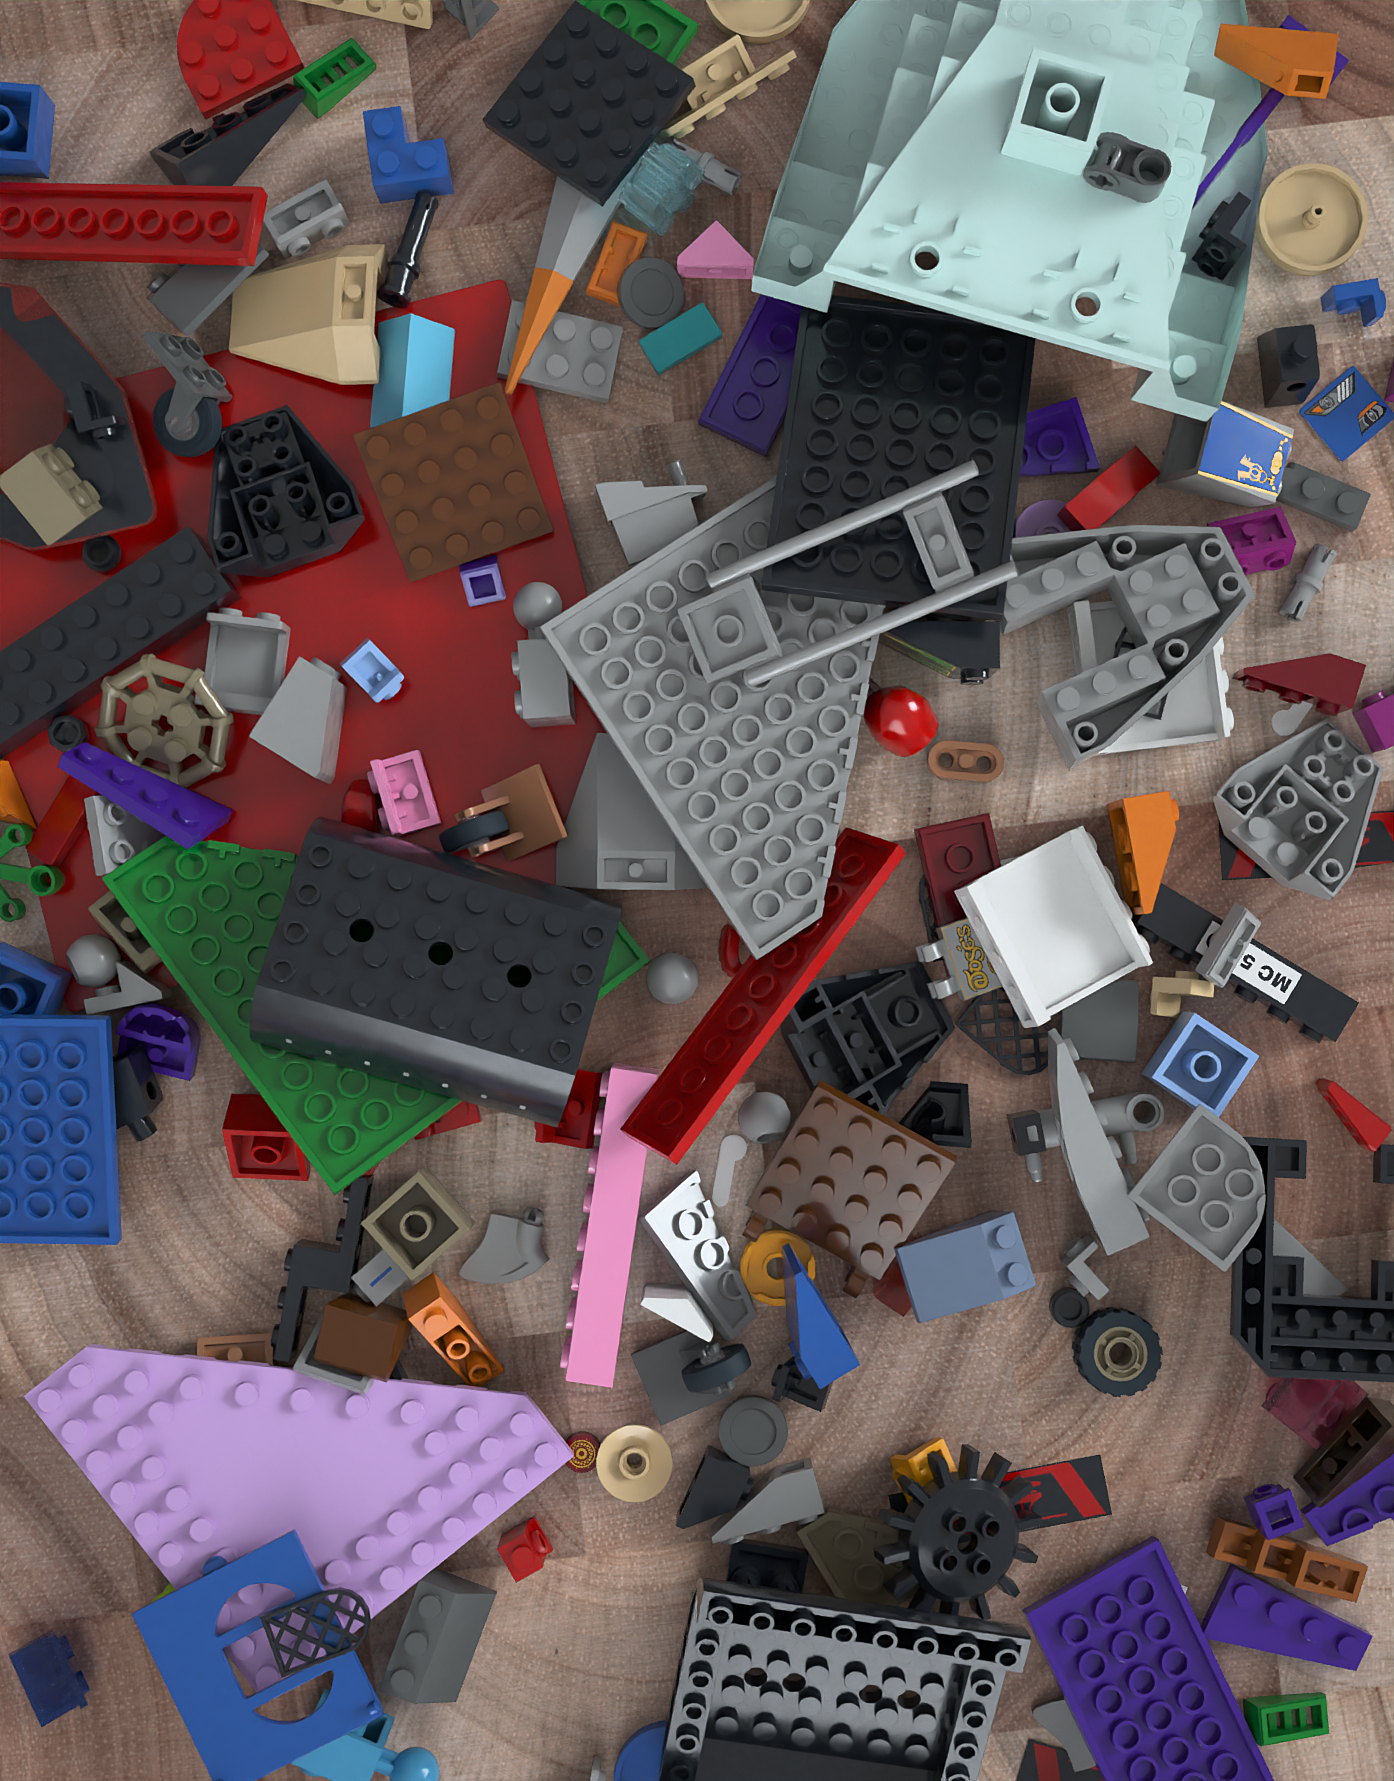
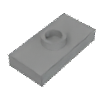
[1195,903,1261,988]

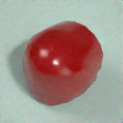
[864,685,939,758]

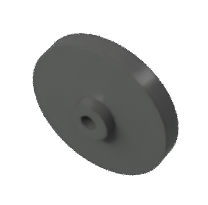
[617,257,684,329]
[719,1395,788,1466]

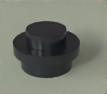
[82,533,122,572]

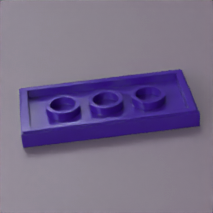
[698,294,802,457]

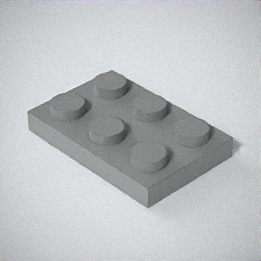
[497,300,623,404]

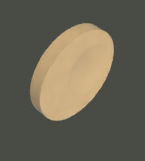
[704,0,810,44]
[1255,163,1368,276]

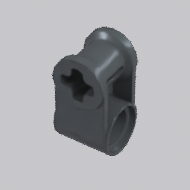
[1083,132,1172,203]

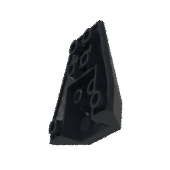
[207,405,365,577]

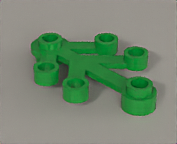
[0,823,64,922]

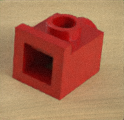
[497,1516,553,1583]

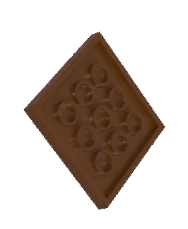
[353,382,553,582]

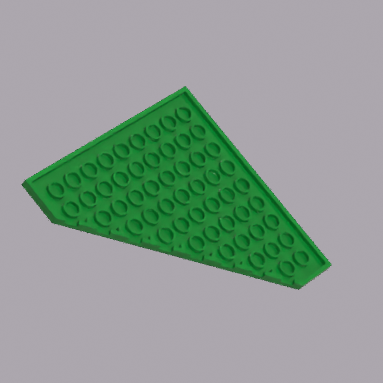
[102,836,650,1195]

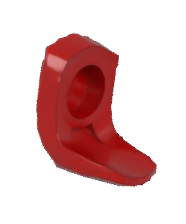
[341,779,377,832]
[718,924,742,978]

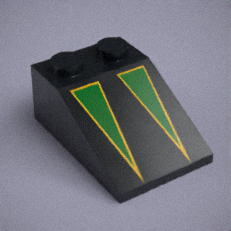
[878,621,1000,685]

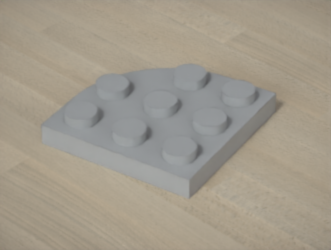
[1127,1104,1266,1272]

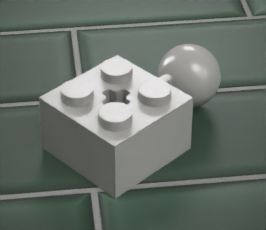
[511,582,576,728]

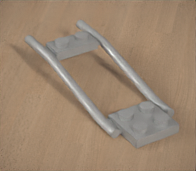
[677,460,1019,687]

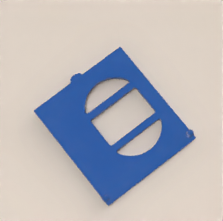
[132,1529,384,1781]

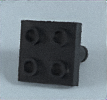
[725,1538,809,1592]

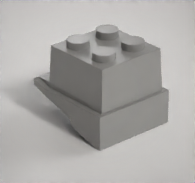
[595,460,708,567]

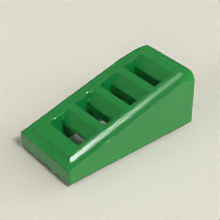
[293,38,376,119]
[1243,1692,1330,1747]

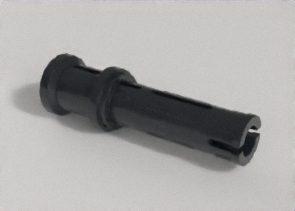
[377,192,439,308]

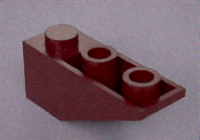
[1232,653,1366,716]

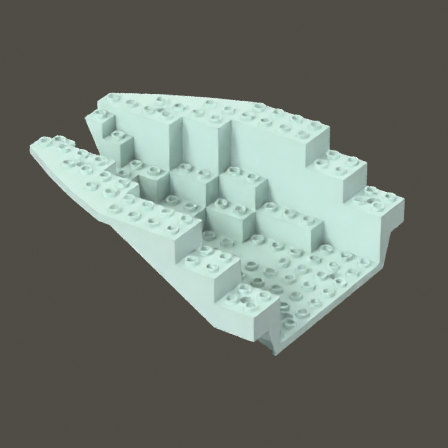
[751,0,1268,422]

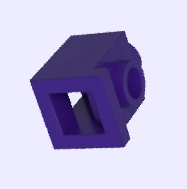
[1244,1484,1305,1540]

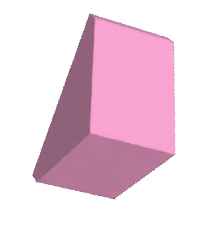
[677,220,754,279]

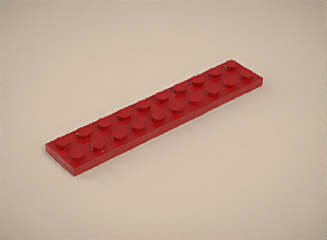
[620,827,906,1165]

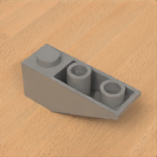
[711,1457,825,1545]

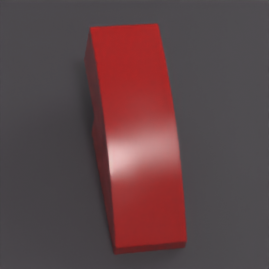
[1057,445,1161,531]

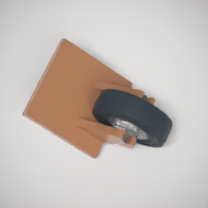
[439,764,567,862]

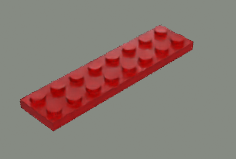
[0,182,268,266]

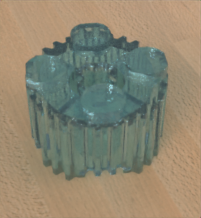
[618,142,705,236]

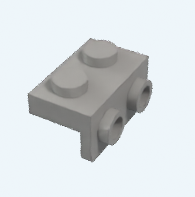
[263,179,351,260]

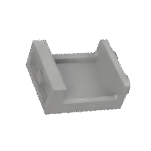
[194,608,291,715]

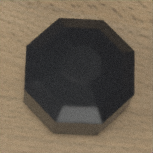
[47,714,90,753]

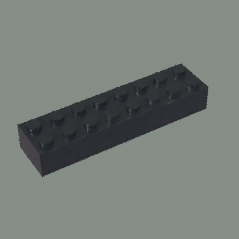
[0,526,242,759]

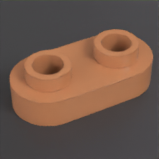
[927,740,1004,783]

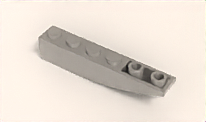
[1048,1028,1150,1256]

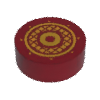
[565,1431,600,1473]

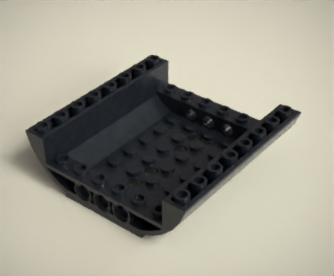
[658,1577,1031,1781]

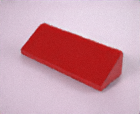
[25,775,101,868]

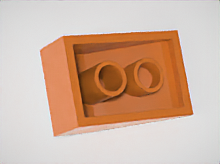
[1106,791,1179,915]

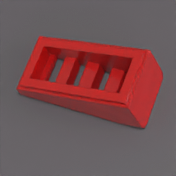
[1315,1078,1392,1152]

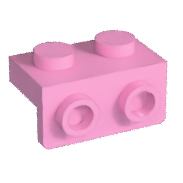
[367,750,442,837]

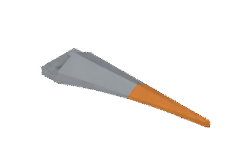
[505,149,648,397]

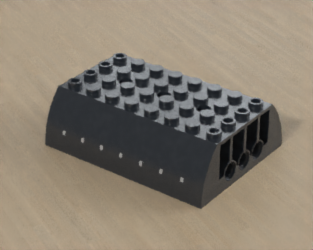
[250,816,622,1127]

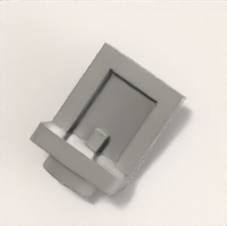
[1060,1235,1109,1300]

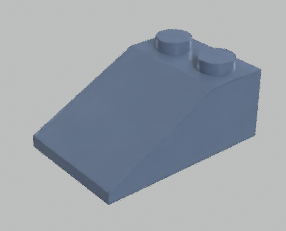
[894,1210,1036,1323]

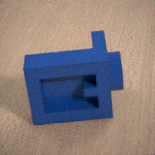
[1320,278,1386,327]

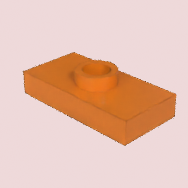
[586,221,648,308]

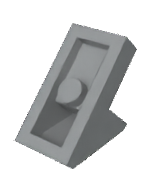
[84,960,173,1015]

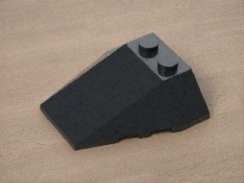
[781,961,955,1115]

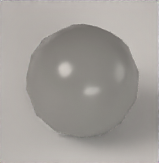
[66,934,121,987]
[646,952,699,1004]
[738,1092,791,1144]

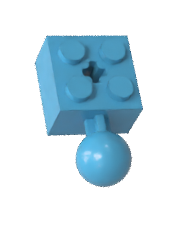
[291,1688,440,1781]

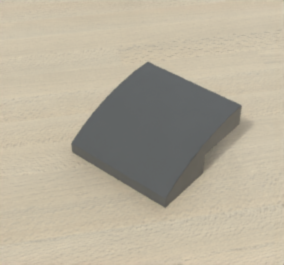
[1057,980,1139,1063]

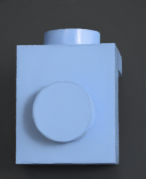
[340,637,404,703]

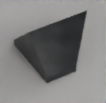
[899,1081,972,1148]

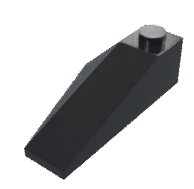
[149,83,306,186]

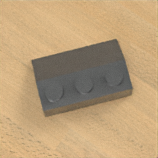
[146,244,270,337]
[378,1568,497,1704]

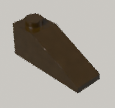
[1293,1397,1394,1508]

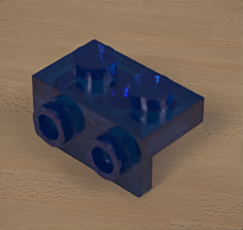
[8,1629,91,1727]

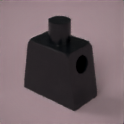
[1257,324,1320,408]
[113,1043,163,1142]

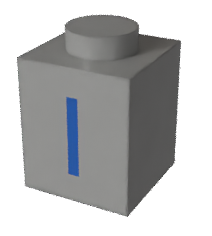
[351,1249,409,1307]

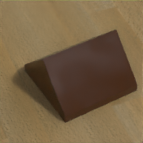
[314,1293,414,1383]

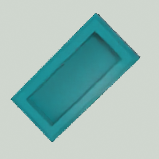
[638,302,722,376]

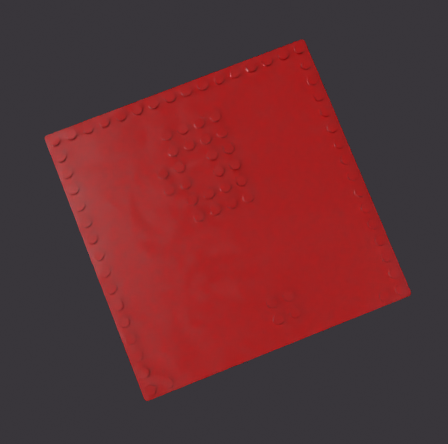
[0,279,607,1012]

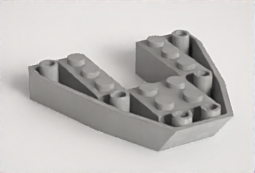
[995,525,1255,771]

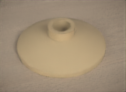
[596,1424,673,1502]

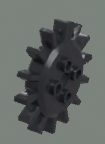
[873,1444,1043,1620]

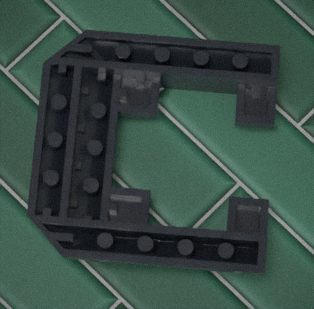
[1230,1137,1394,1382]

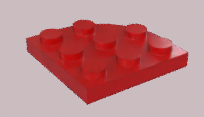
[177,0,305,120]

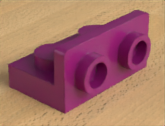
[1206,507,1296,576]

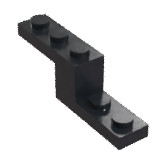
[271,1174,375,1362]

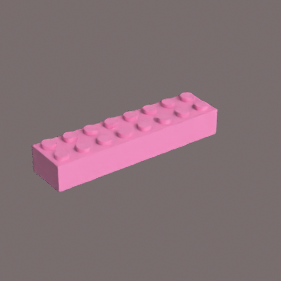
[560,1063,659,1388]

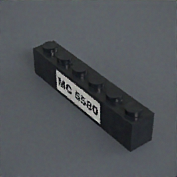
[1132,883,1359,1044]

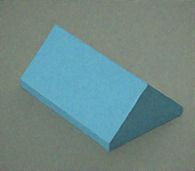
[370,313,455,428]

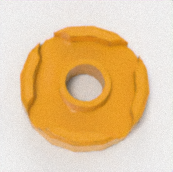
[740,1229,815,1306]

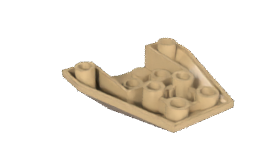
[229,244,386,385]

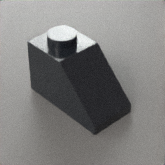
[676,1445,754,1529]

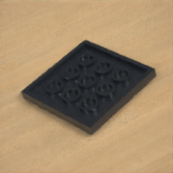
[482,0,696,207]

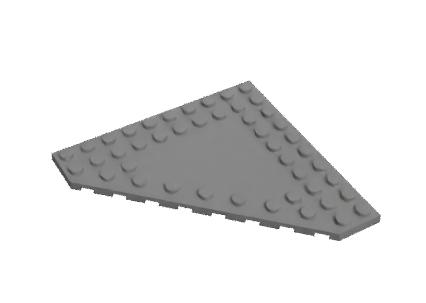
[540,476,885,960]

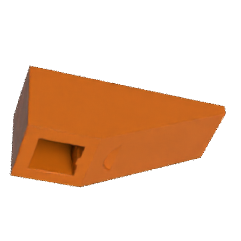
[1214,24,1339,99]
[402,1272,505,1387]

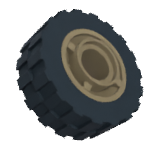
[1072,1307,1163,1397]

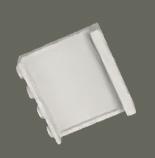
[1067,600,1234,756]
[954,826,1153,1028]

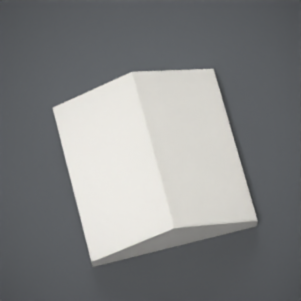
[640,1283,713,1342]

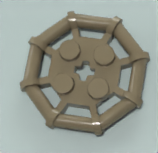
[94,654,234,788]

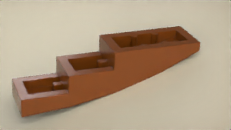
[1206,1516,1368,1603]

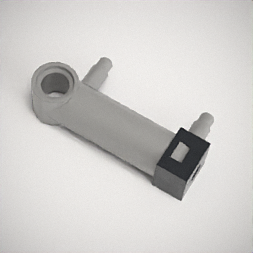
[1007,1091,1164,1182]

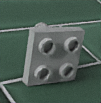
[84,795,164,876]

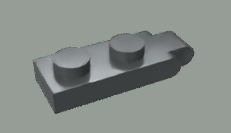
[1276,462,1371,532]

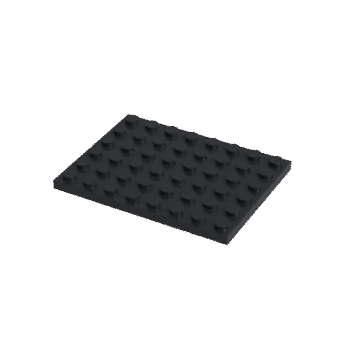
[761,295,1036,620]

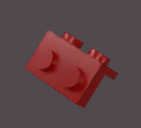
[534,1068,603,1149]

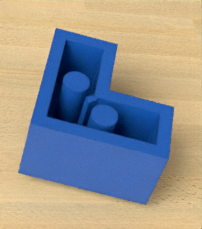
[363,106,454,204]

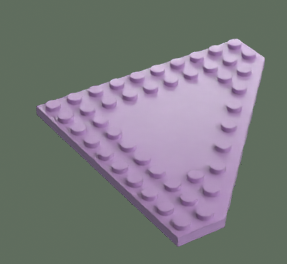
[24,1344,574,1704]

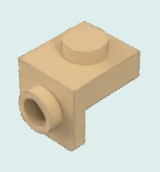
[1150,971,1214,1018]

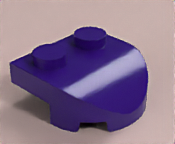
[116,1003,201,1081]

